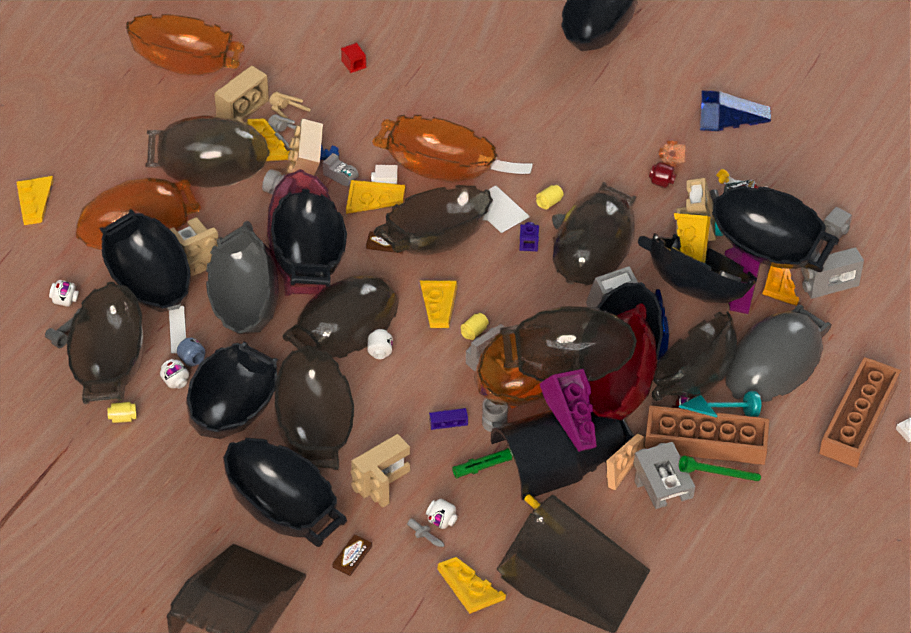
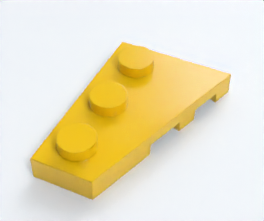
[247,119,290,161]
[16,176,54,225]
[346,180,406,214]
[674,213,711,263]
[420,280,458,328]
[437,557,506,614]

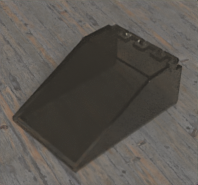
[497,495,650,633]
[167,544,306,633]

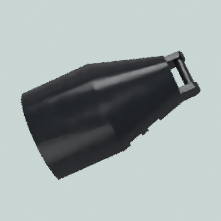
[490,410,635,501]

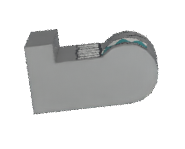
[323,153,359,186]

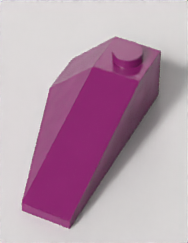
[724,247,761,314]
[540,369,596,452]

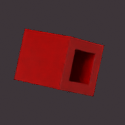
[341,43,366,73]

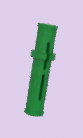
[452,448,512,479]

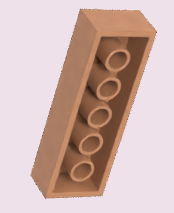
[819,357,901,468]
[645,405,769,465]

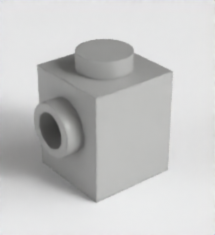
[824,207,852,239]

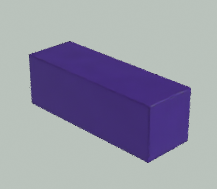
[429,408,468,430]

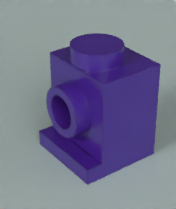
[519,222,539,252]

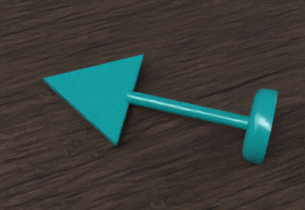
[679,391,761,418]

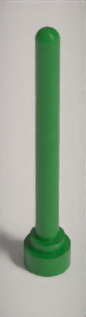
[678,456,761,481]

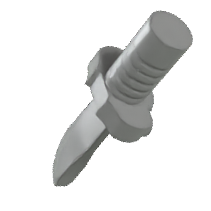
[407,518,445,547]

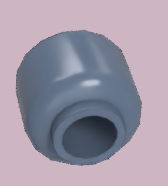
[177,337,206,366]

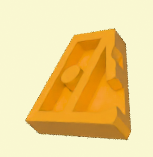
[762,266,799,306]

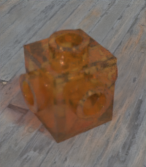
[659,141,686,166]

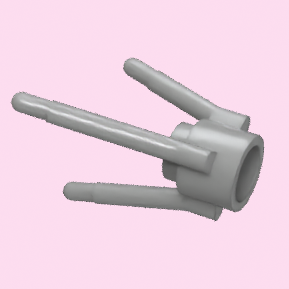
[268,114,296,149]

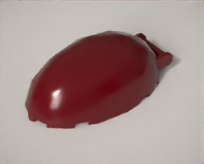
[582,303,657,420]

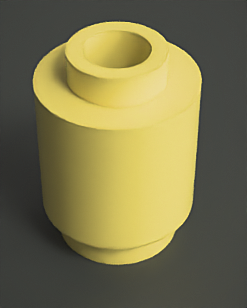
[536,185,564,209]
[461,313,489,340]
[107,402,137,423]

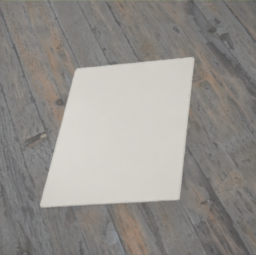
[468,186,530,233]

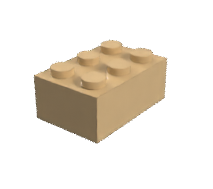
[215,66,269,123]
[287,119,323,187]

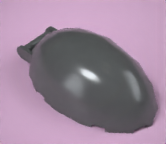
[206,221,279,334]
[725,304,832,402]

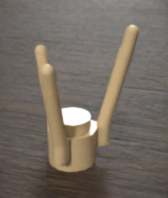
[270,91,311,118]

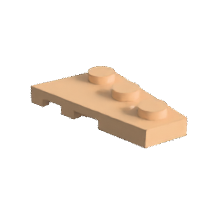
[606,434,645,490]

